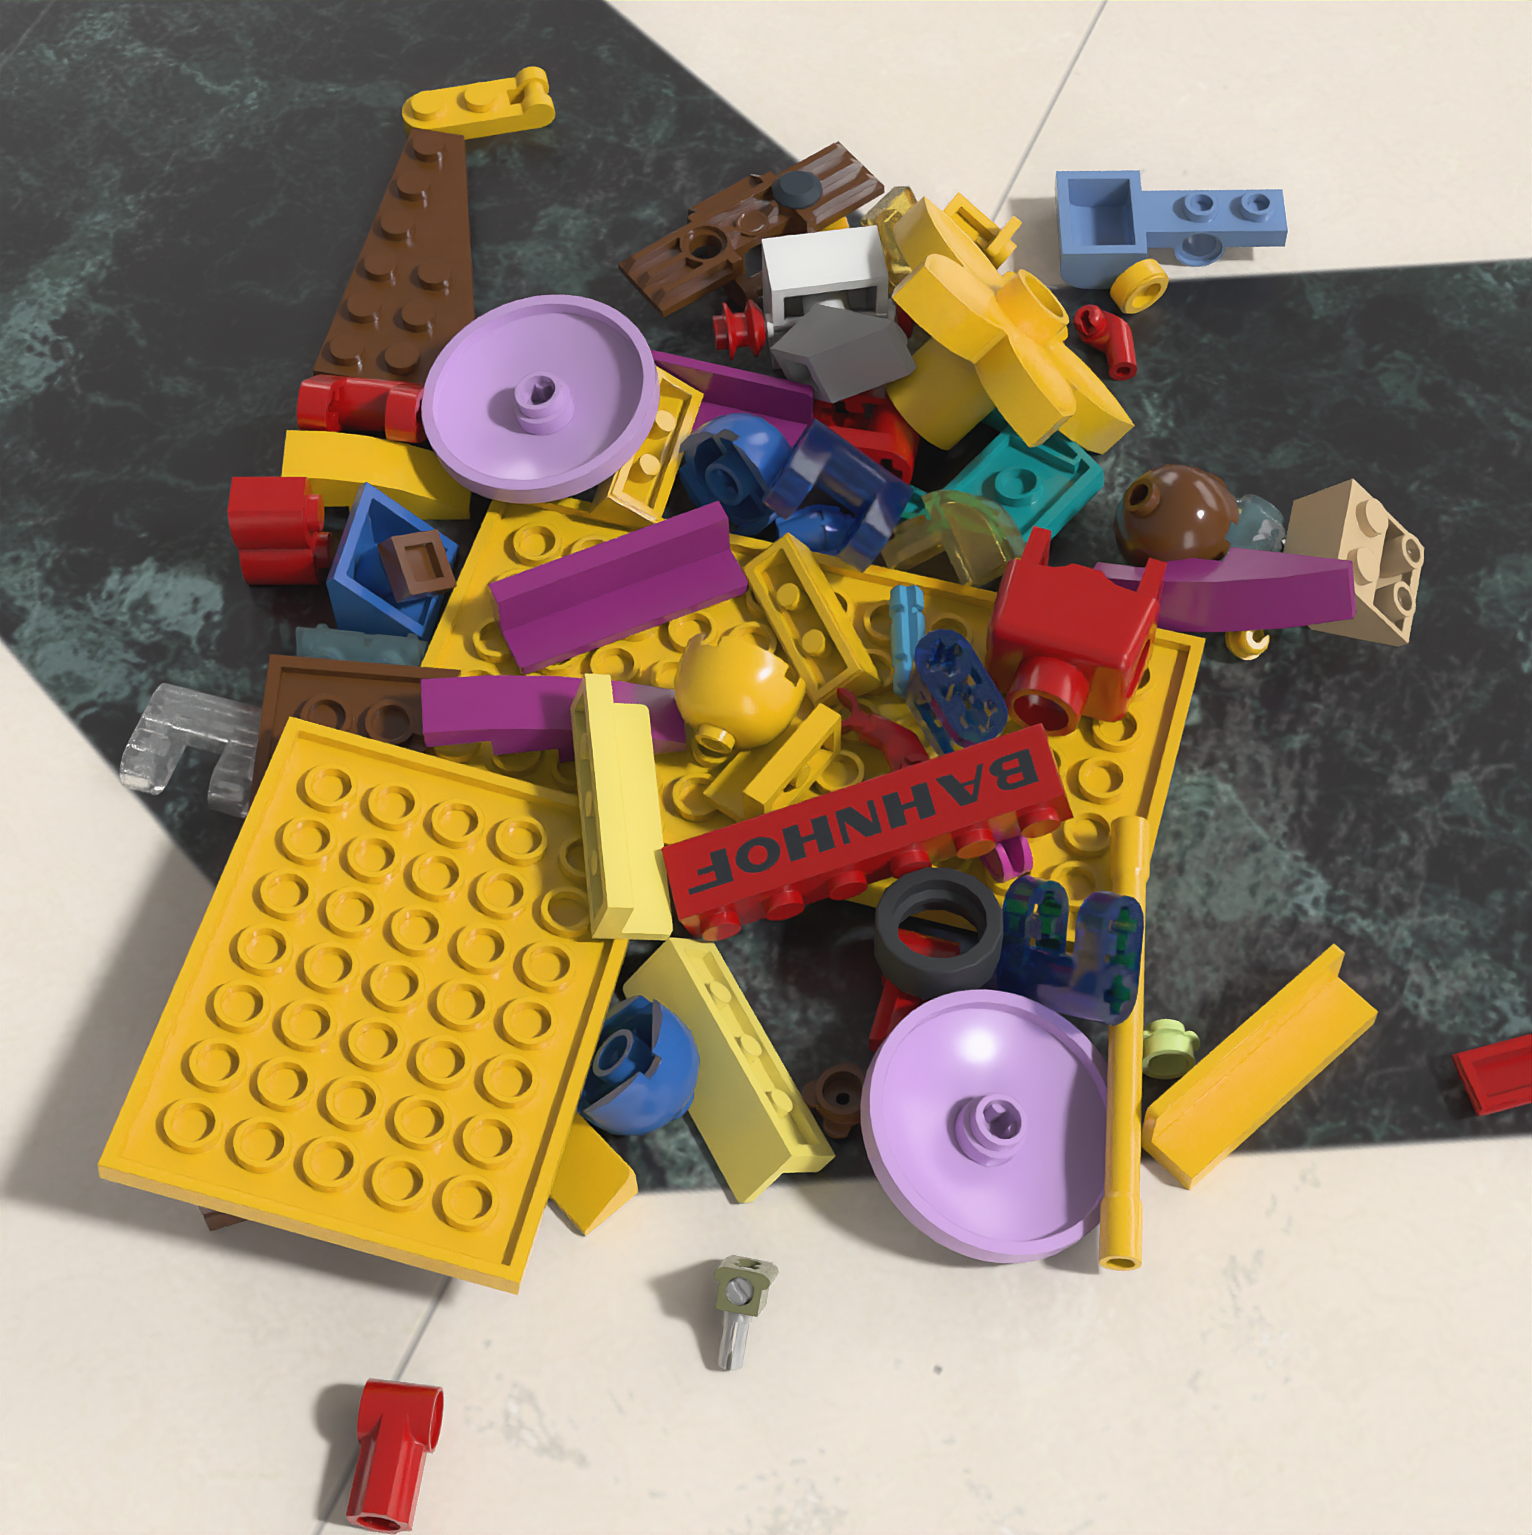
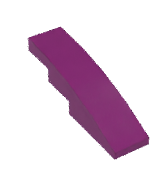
[1093,547,1357,632]
[421,675,687,763]

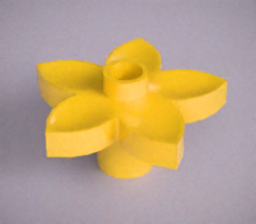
[885,196,1135,455]

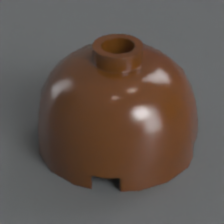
[1113,464,1240,568]

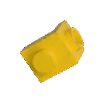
[942,192,1022,270]

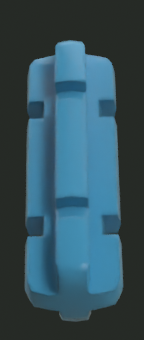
[888,585,929,699]

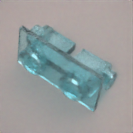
[296,624,429,666]

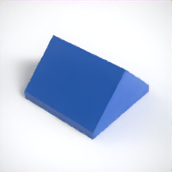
[326,482,460,646]

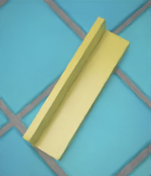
[570,673,673,940]
[623,937,836,1203]

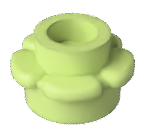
[1142,1019,1200,1079]

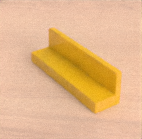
[1141,944,1378,1191]

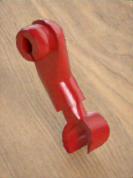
[837,687,931,772]

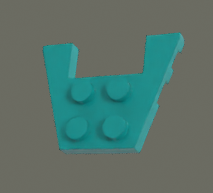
[852,407,1104,558]

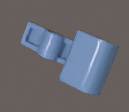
[1054,170,1288,289]

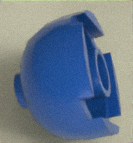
[679,413,799,536]
[576,995,700,1136]

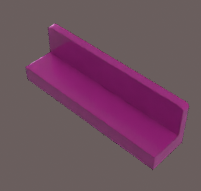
[650,349,815,474]
[488,501,748,675]

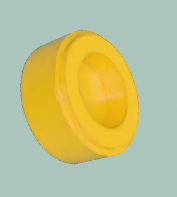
[1110,259,1169,314]

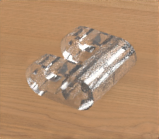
[120,683,262,818]

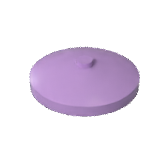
[421,295,660,504]
[860,990,1108,1264]

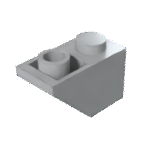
[770,304,917,403]

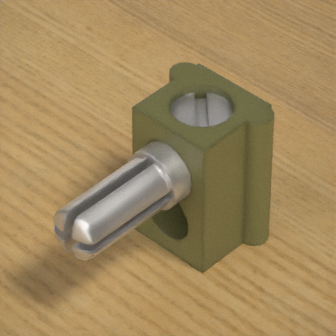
[713,1255,779,1371]

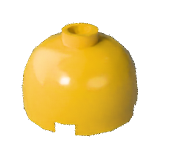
[674,634,806,754]

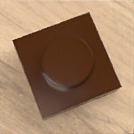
[377,529,457,603]

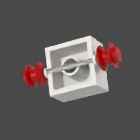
[712,225,919,369]

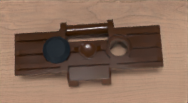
[618,141,885,318]

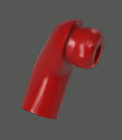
[1073,304,1138,381]

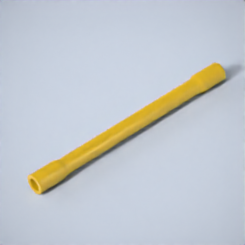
[1099,816,1150,1271]

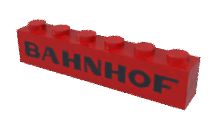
[661,723,1074,941]

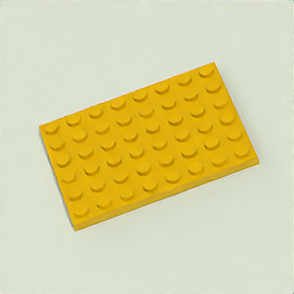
[97,717,666,1295]

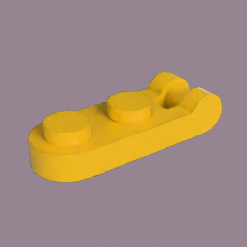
[402,67,555,140]

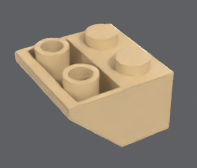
[1283,479,1424,647]

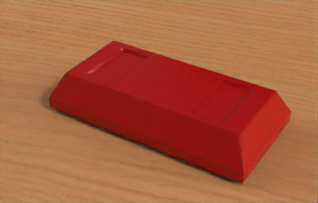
[1451,1034,1532,1117]

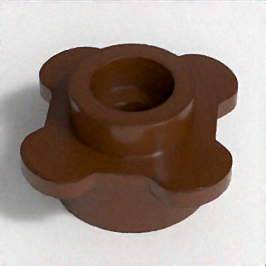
[802,1062,866,1139]

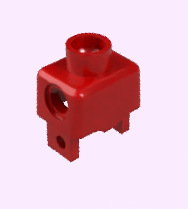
[983,526,1167,737]

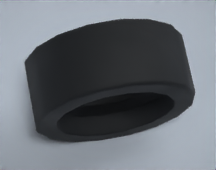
[874,867,1003,1000]

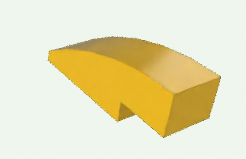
[281,430,472,520]

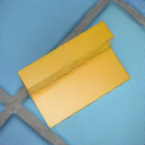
[703,703,841,822]

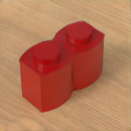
[227,477,333,585]

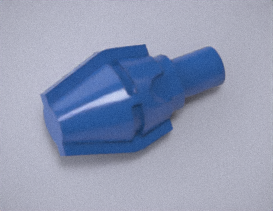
[775,504,883,558]

